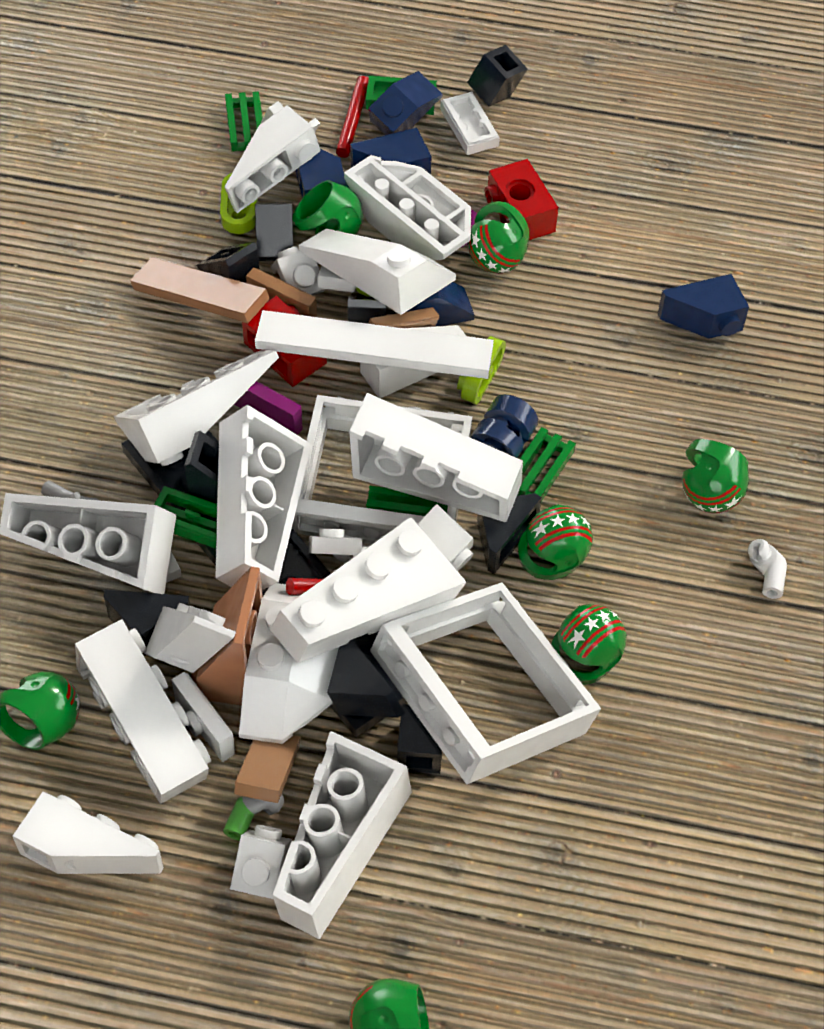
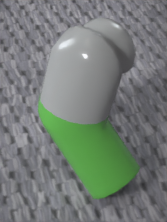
[223,794,284,841]

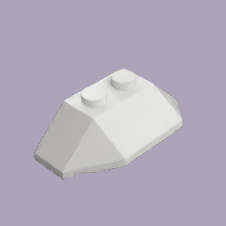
[344,155,471,261]
[239,583,339,744]

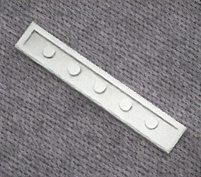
[255,310,494,379]

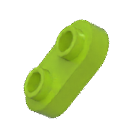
[220,172,258,234]
[457,336,506,404]

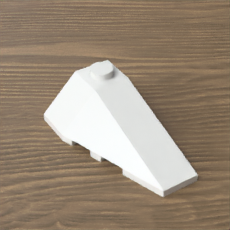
[299,229,456,315]
[114,350,279,466]

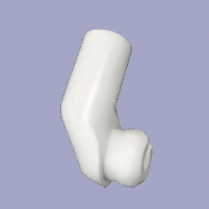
[748,539,787,599]

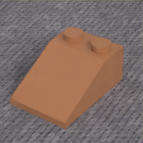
[191,567,263,706]

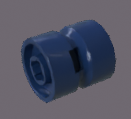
[470,394,539,458]

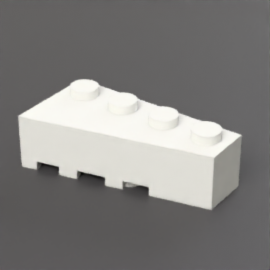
[349,393,523,522]
[0,493,176,594]

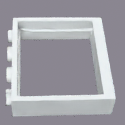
[292,395,472,544]
[370,582,601,785]

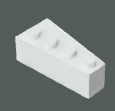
[216,405,312,590]
[270,517,466,663]
[75,619,211,804]
[272,731,412,939]

